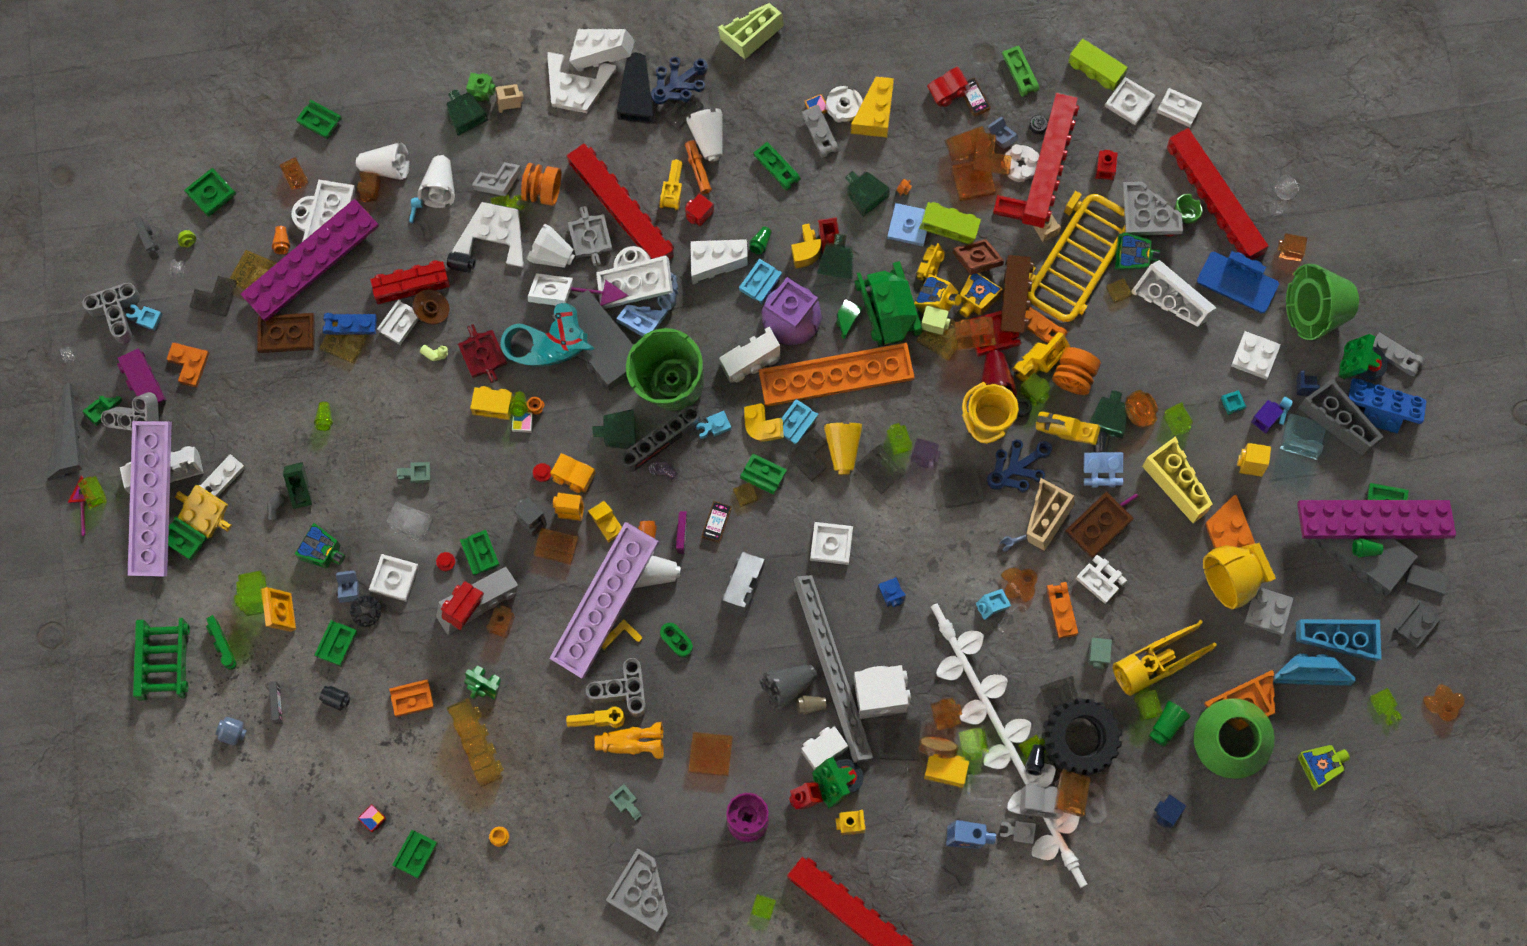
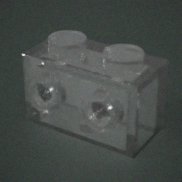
[386,502,433,541]

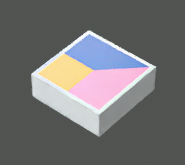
[512,412,533,433]

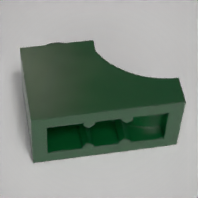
[283,462,312,509]

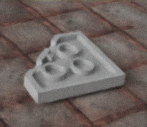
[1123,182,1183,235]
[606,848,668,933]

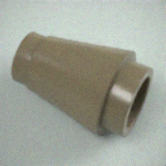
[796,695,826,715]

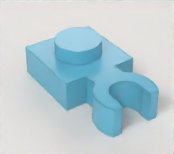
[126,305,163,331]
[696,411,732,439]

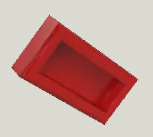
[993,195,1027,220]

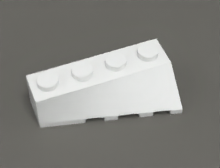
[1130,260,1216,327]
[120,446,204,494]

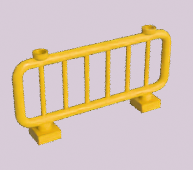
[1027,191,1126,322]

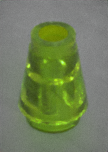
[509,391,528,417]
[314,401,333,431]

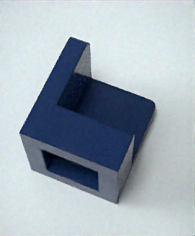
[1296,370,1320,396]

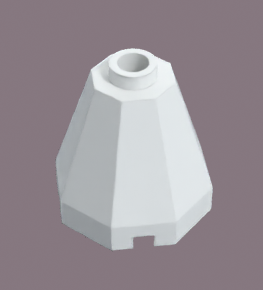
[527,224,575,268]

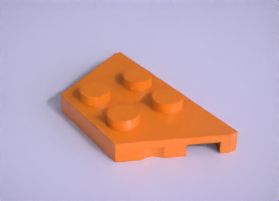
[1205,495,1255,549]
[1204,670,1275,731]

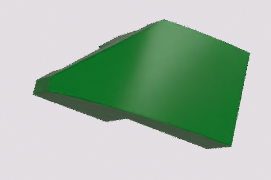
[836,300,862,339]
[83,396,122,426]

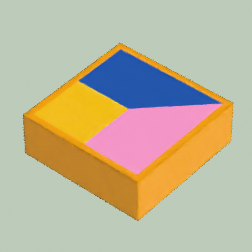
[805,94,827,114]

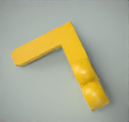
[602,619,642,650]

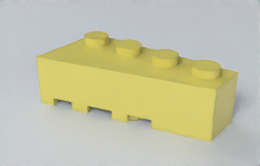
[1142,436,1213,523]

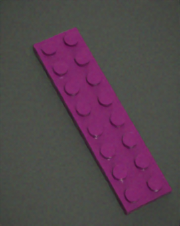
[241,199,379,322]
[1297,500,1456,539]

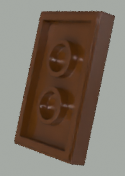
[257,313,315,353]
[1065,491,1134,559]

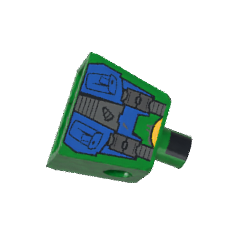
[1115,233,1160,270]
[295,523,345,569]

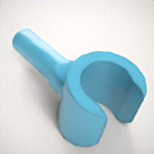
[409,197,423,223]
[1279,397,1292,425]

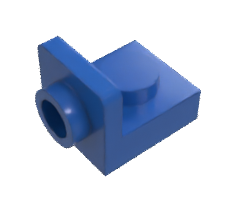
[878,577,906,607]

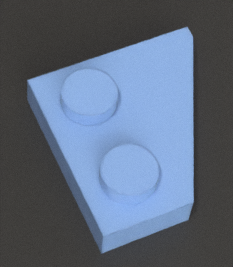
[617,305,668,337]

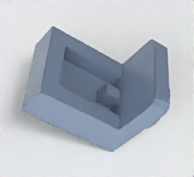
[988,117,1018,149]
[336,570,359,603]

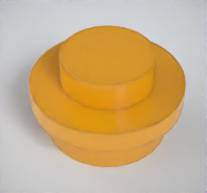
[489,827,510,847]

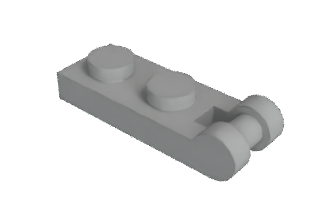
[801,105,839,158]
[1373,332,1425,376]

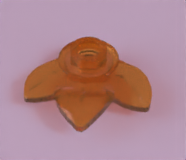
[1001,567,1037,603]
[1423,684,1465,721]

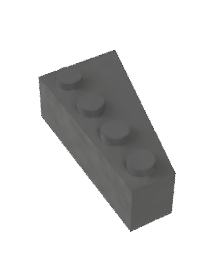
[1298,379,1383,456]

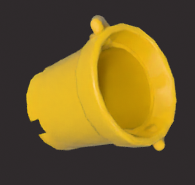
[962,382,1019,444]

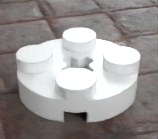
[826,86,863,122]
[1003,144,1039,182]

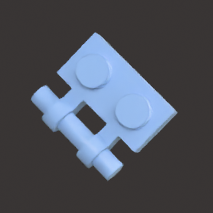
[1084,452,1123,488]

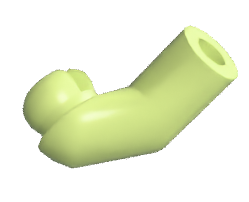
[420,345,448,361]

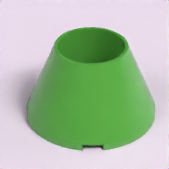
[1286,264,1359,340]
[1193,699,1275,779]

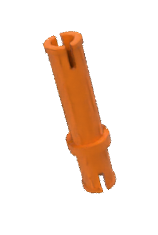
[685,140,712,194]

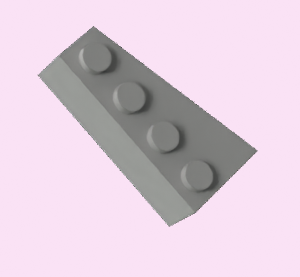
[436,567,518,635]

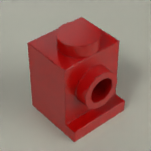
[789,783,823,810]

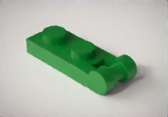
[753,142,801,191]
[206,615,237,670]

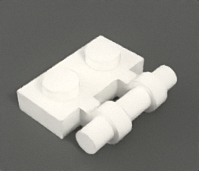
[1076,555,1127,604]

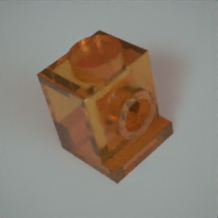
[279,157,308,190]
[357,171,381,202]
[486,606,515,638]

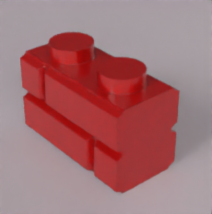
[441,581,484,630]

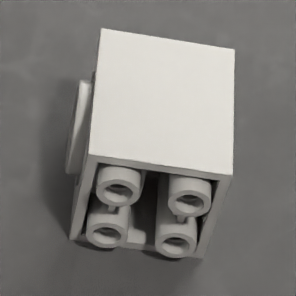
[854,665,911,719]

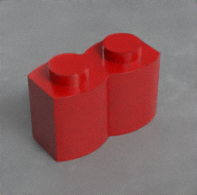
[927,67,971,107]

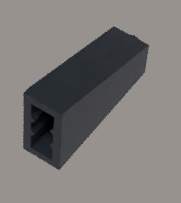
[616,52,654,124]

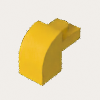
[791,224,821,269]

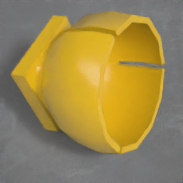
[1203,543,1276,610]

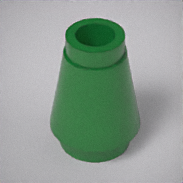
[749,226,772,255]
[1352,538,1383,558]

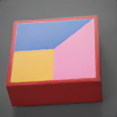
[357,804,387,833]

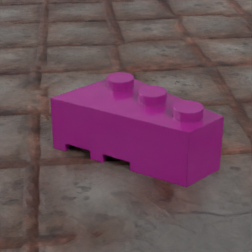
[117,348,166,404]

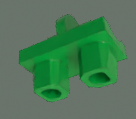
[464,665,501,700]

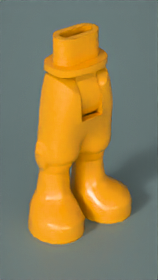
[595,722,664,759]

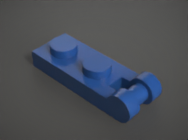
[323,313,377,335]

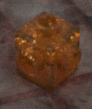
[930,697,963,730]

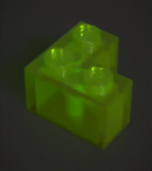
[234,570,267,617]

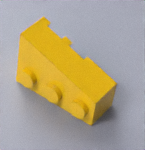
[851,77,894,138]

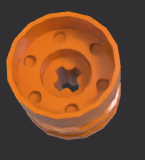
[521,163,561,206]
[1052,347,1101,395]

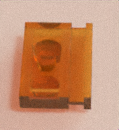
[533,528,579,565]
[1054,770,1091,817]

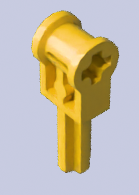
[660,159,683,210]
[566,707,625,728]

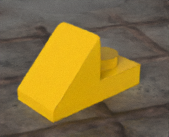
[588,501,622,542]

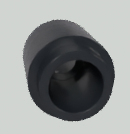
[447,251,476,273]
[319,686,350,711]

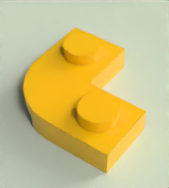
[744,403,784,442]

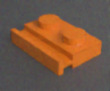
[389,679,434,717]

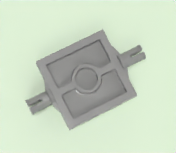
[568,206,612,266]

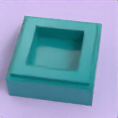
[1221,390,1246,415]

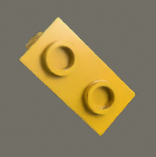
[916,243,945,280]

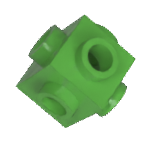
[466,73,496,101]

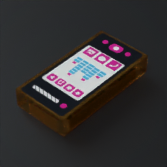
[963,78,991,117]
[701,501,732,543]

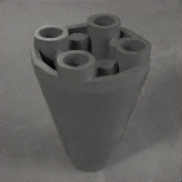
[759,665,817,709]

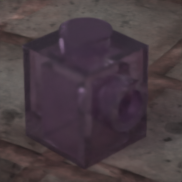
[911,438,941,468]

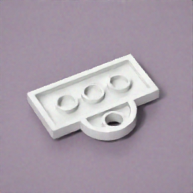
[292,180,356,242]
[596,246,673,309]

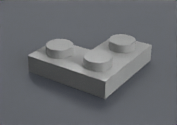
[472,162,522,196]

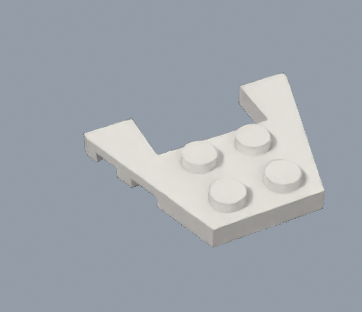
[547,52,617,113]
[452,202,524,268]

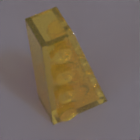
[446,698,504,787]

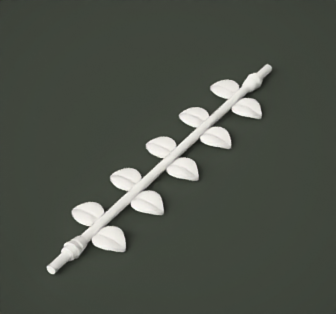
[931,603,1087,888]

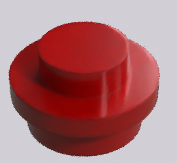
[533,463,551,482]
[436,552,456,571]

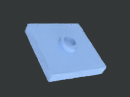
[887,203,927,247]

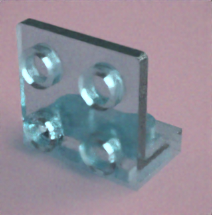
[1280,414,1326,460]

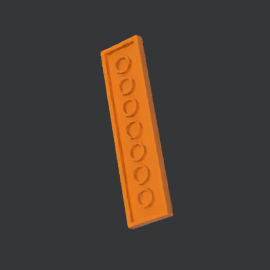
[758,343,915,407]

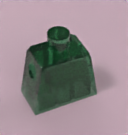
[446,90,488,136]
[845,171,890,217]
[817,234,854,279]
[1089,390,1127,439]
[592,409,636,449]

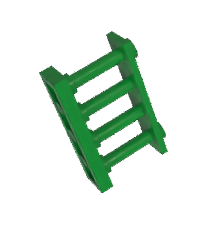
[854,261,922,347]
[133,618,190,701]

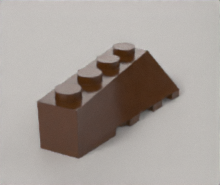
[1000,255,1034,334]

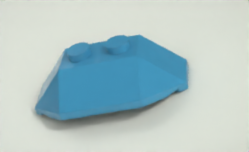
[1273,654,1355,686]

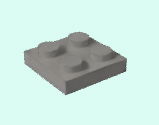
[1244,587,1293,636]

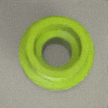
[177,230,196,247]

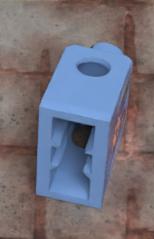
[946,820,996,849]

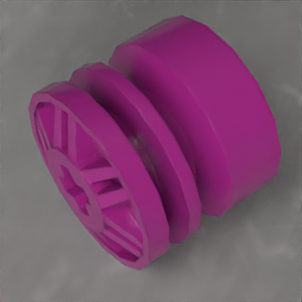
[726,792,769,842]

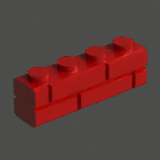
[370,260,450,305]

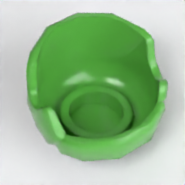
[1174,194,1203,224]

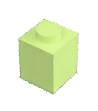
[921,306,951,335]

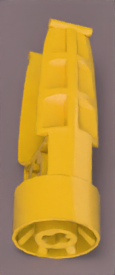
[1112,620,1217,696]

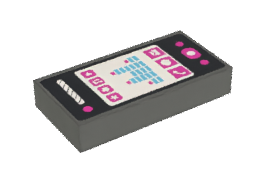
[268,681,283,724]

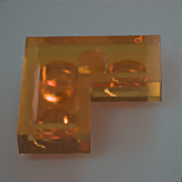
[972,132,1012,175]

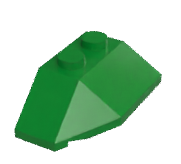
[867,271,917,345]

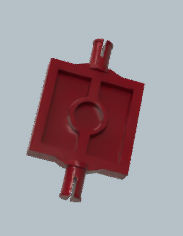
[458,324,507,383]

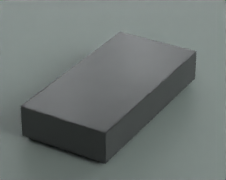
[1405,564,1450,596]

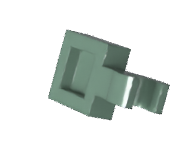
[397,462,431,483]
[609,784,642,821]

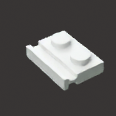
[1157,88,1202,127]
[377,300,419,345]

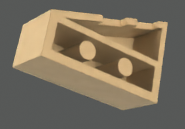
[1027,478,1075,551]

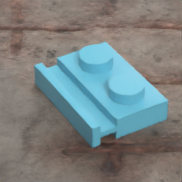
[739,259,782,304]
[781,399,819,446]

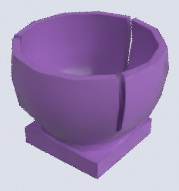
[761,277,822,346]

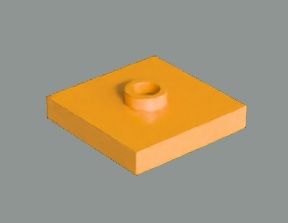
[261,587,296,632]

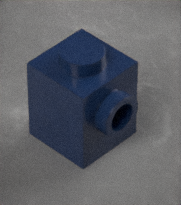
[1154,794,1186,829]

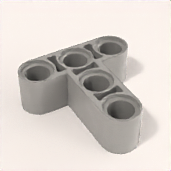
[82,283,140,344]
[101,392,159,430]
[586,658,646,718]

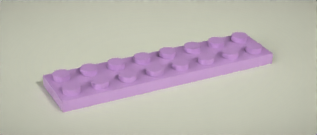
[128,421,172,576]
[549,522,660,678]

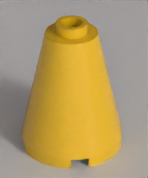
[824,423,862,475]

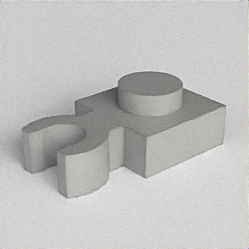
[1000,821,1036,844]

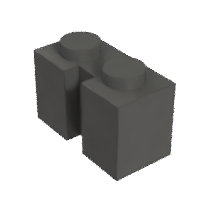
[513,497,547,536]

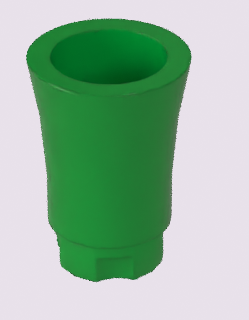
[1149,701,1191,747]

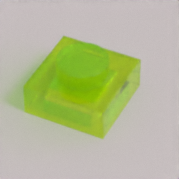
[751,894,776,920]

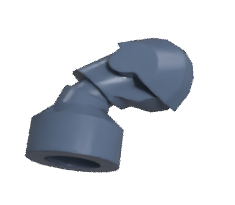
[657,272,678,311]

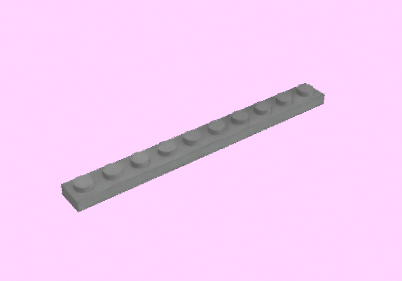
[793,575,873,763]

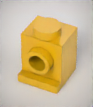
[835,810,865,835]

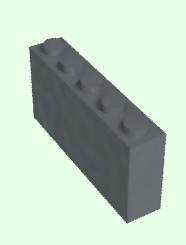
[552,290,633,391]
[1309,497,1418,596]

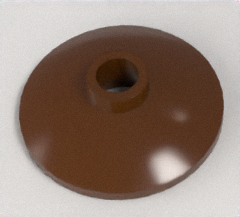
[412,290,450,325]

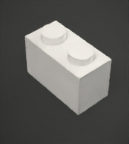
[802,726,848,770]

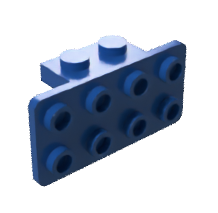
[1197,251,1279,313]
[1348,378,1426,433]

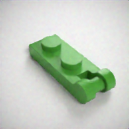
[1002,45,1040,97]

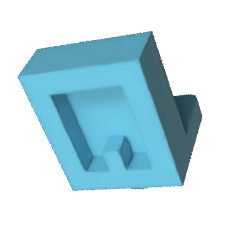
[976,589,1011,620]

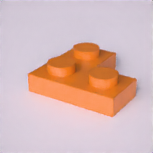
[166,342,209,388]

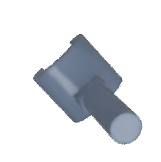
[999,535,1027,552]

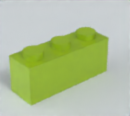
[1068,38,1128,91]
[919,202,981,244]

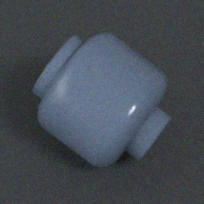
[215,717,246,745]

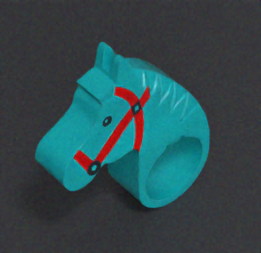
[501,303,595,367]

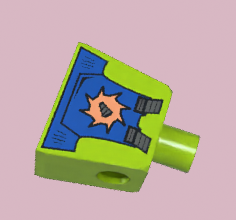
[1297,745,1350,791]

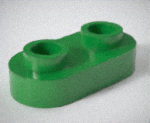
[660,623,693,657]

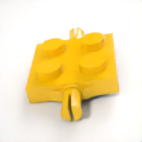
[175,485,232,538]

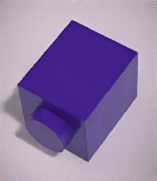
[1251,400,1284,434]

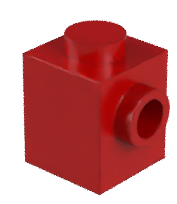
[1095,150,1118,180]
[685,193,714,227]

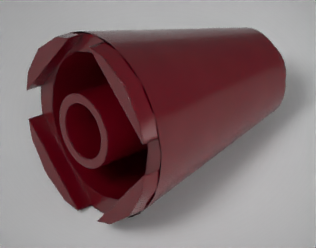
[981,350,1017,397]

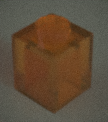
[1277,233,1307,262]

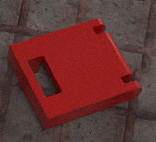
[967,311,1021,357]

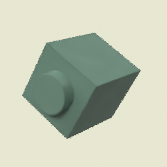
[1088,638,1112,669]

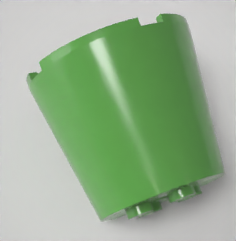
[626,328,704,411]

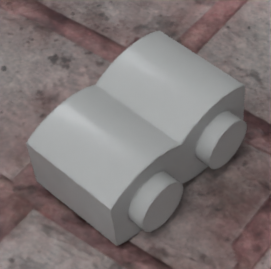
[1020,783,1064,819]

